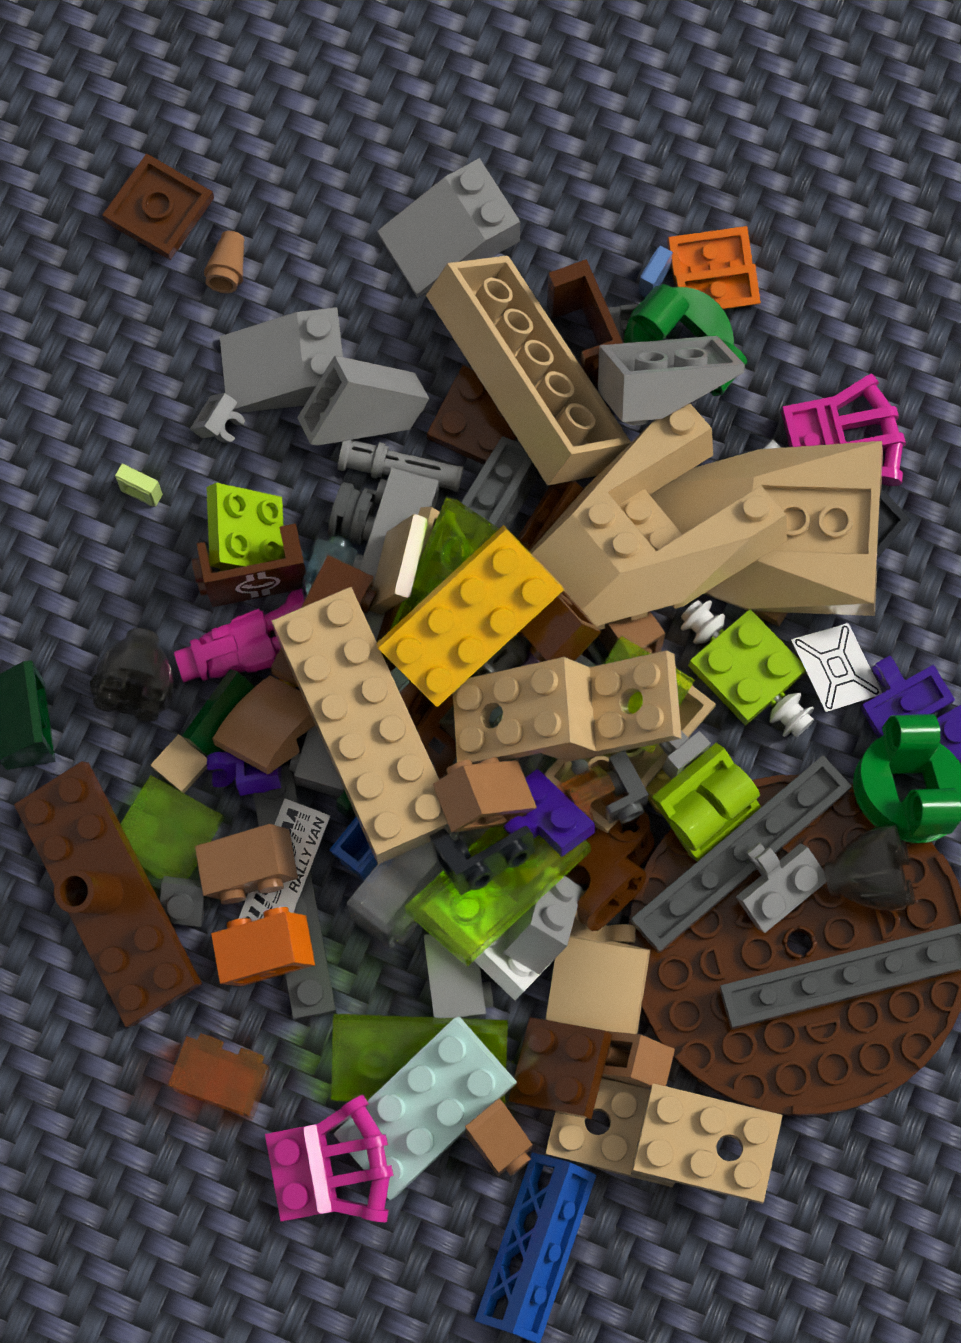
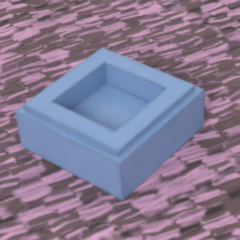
[638,246,673,297]

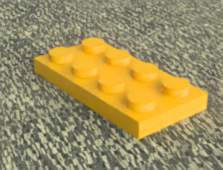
[376,525,564,707]

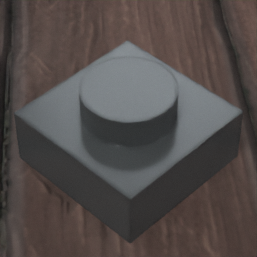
[160,876,206,927]

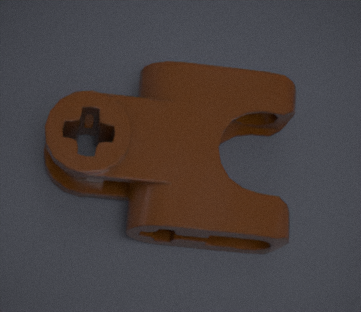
[531,811,655,931]

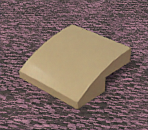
[545,935,651,1034]

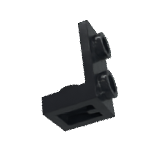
[429,826,535,896]

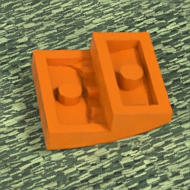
[667,226,761,309]

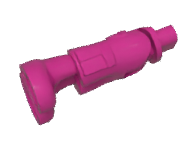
[174,589,306,682]

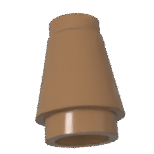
[204,231,245,293]

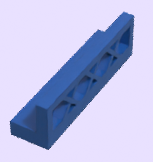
[475,1152,596,1343]

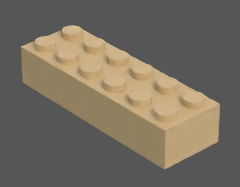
[426,256,631,485]
[272,587,451,864]

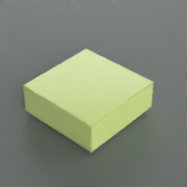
[115,463,163,507]

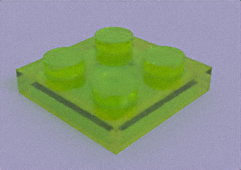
[121,775,224,880]

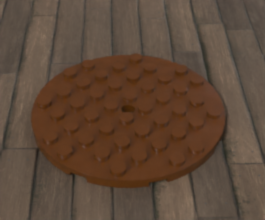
[628,774,961,1116]

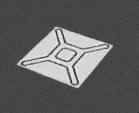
[791,623,882,712]

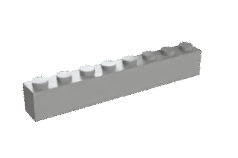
[289,467,439,797]

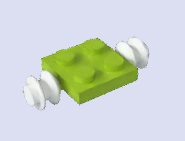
[680,600,814,737]

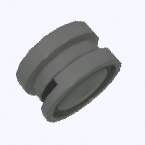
[328,482,376,545]

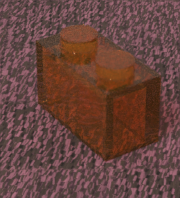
[168,1034,271,1120]

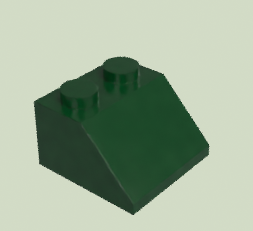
[0,660,56,770]

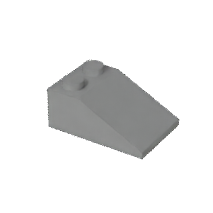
[377,158,520,298]
[220,307,343,413]
[598,336,745,425]

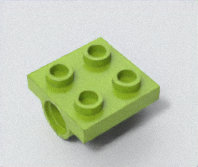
[206,483,285,571]
[652,743,761,862]

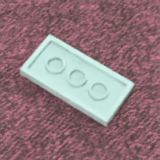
[333,1016,517,1200]

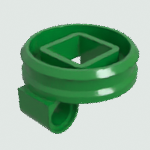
[624,284,747,396]
[853,714,961,843]

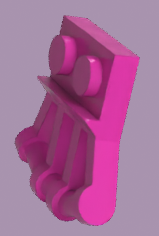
[781,374,906,486]
[265,1094,394,1222]

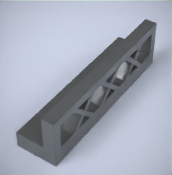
[432,436,538,569]

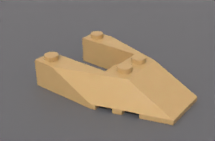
[530,403,787,630]

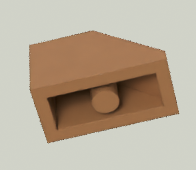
[602,1031,675,1089]
[465,1098,533,1177]

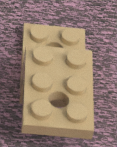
[453,651,682,764]
[545,1078,783,1204]

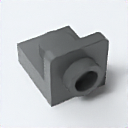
[605,750,649,823]

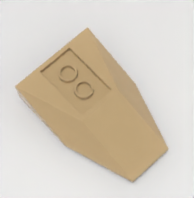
[650,441,883,616]

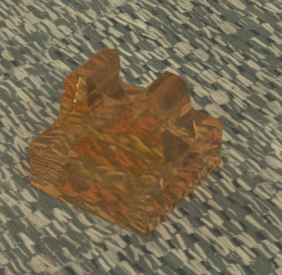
[560,765,615,820]

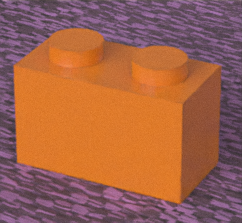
[211,907,315,986]

